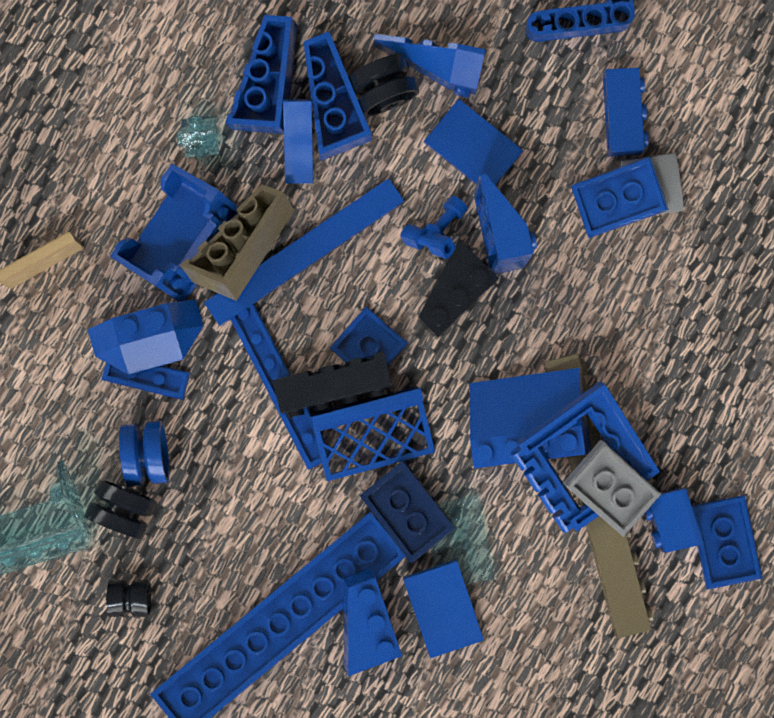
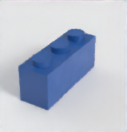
[602,68,648,157]

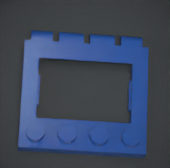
[510,381,660,533]

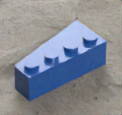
[225,15,298,134]
[303,31,372,161]

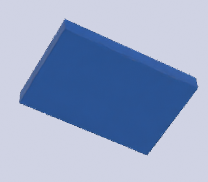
[424,99,523,186]
[571,157,669,238]
[692,495,763,590]
[403,559,484,659]

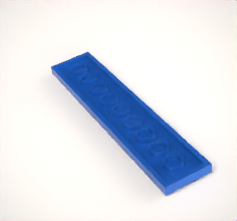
[150,512,406,718]

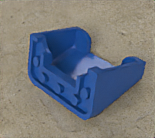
[110,164,238,301]

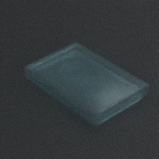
[431,495,494,584]

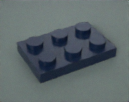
[360,461,457,563]

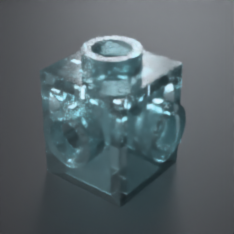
[177,115,219,158]

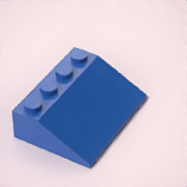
[474,173,537,275]
[470,368,592,468]

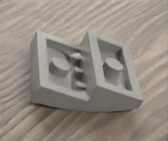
[620,152,684,215]

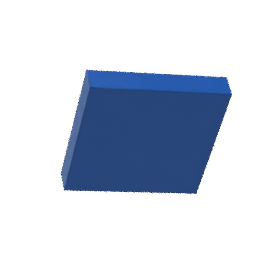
[329,307,408,367]

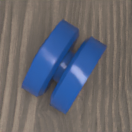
[119,420,170,487]

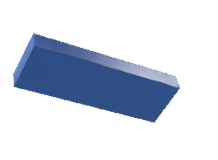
[283,99,313,184]
[101,363,190,400]

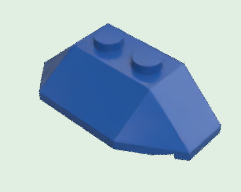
[88,299,204,375]

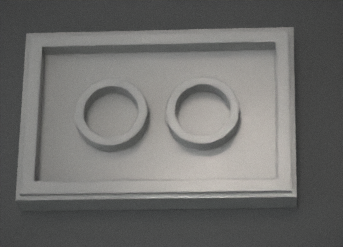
[562,440,661,537]

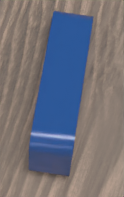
[525,0,635,42]

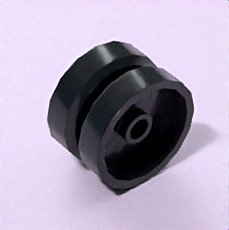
[349,54,419,117]
[84,479,158,539]

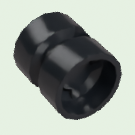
[106,580,151,617]

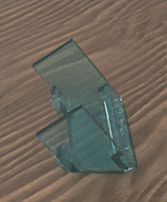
[0,460,91,575]

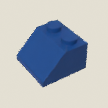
[644,488,704,553]

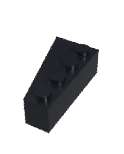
[273,351,392,418]

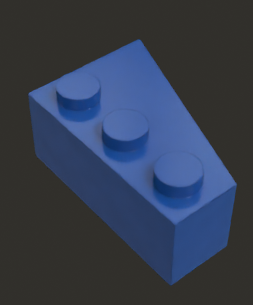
[343,569,402,676]

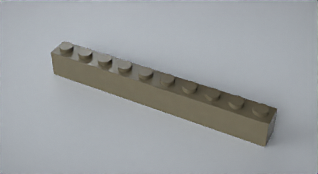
[543,354,654,639]

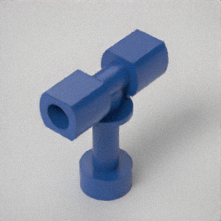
[400,196,468,259]

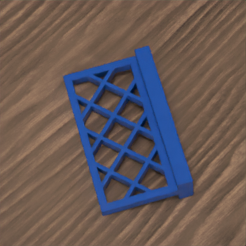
[309,386,435,481]

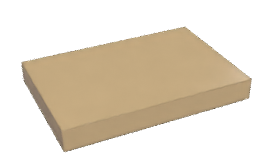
[0,232,84,289]

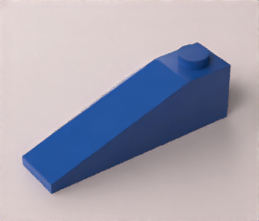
[374,34,486,97]

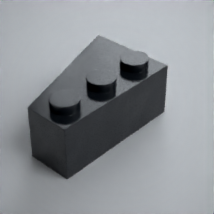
[418,238,499,340]

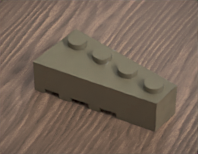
[180,184,295,301]

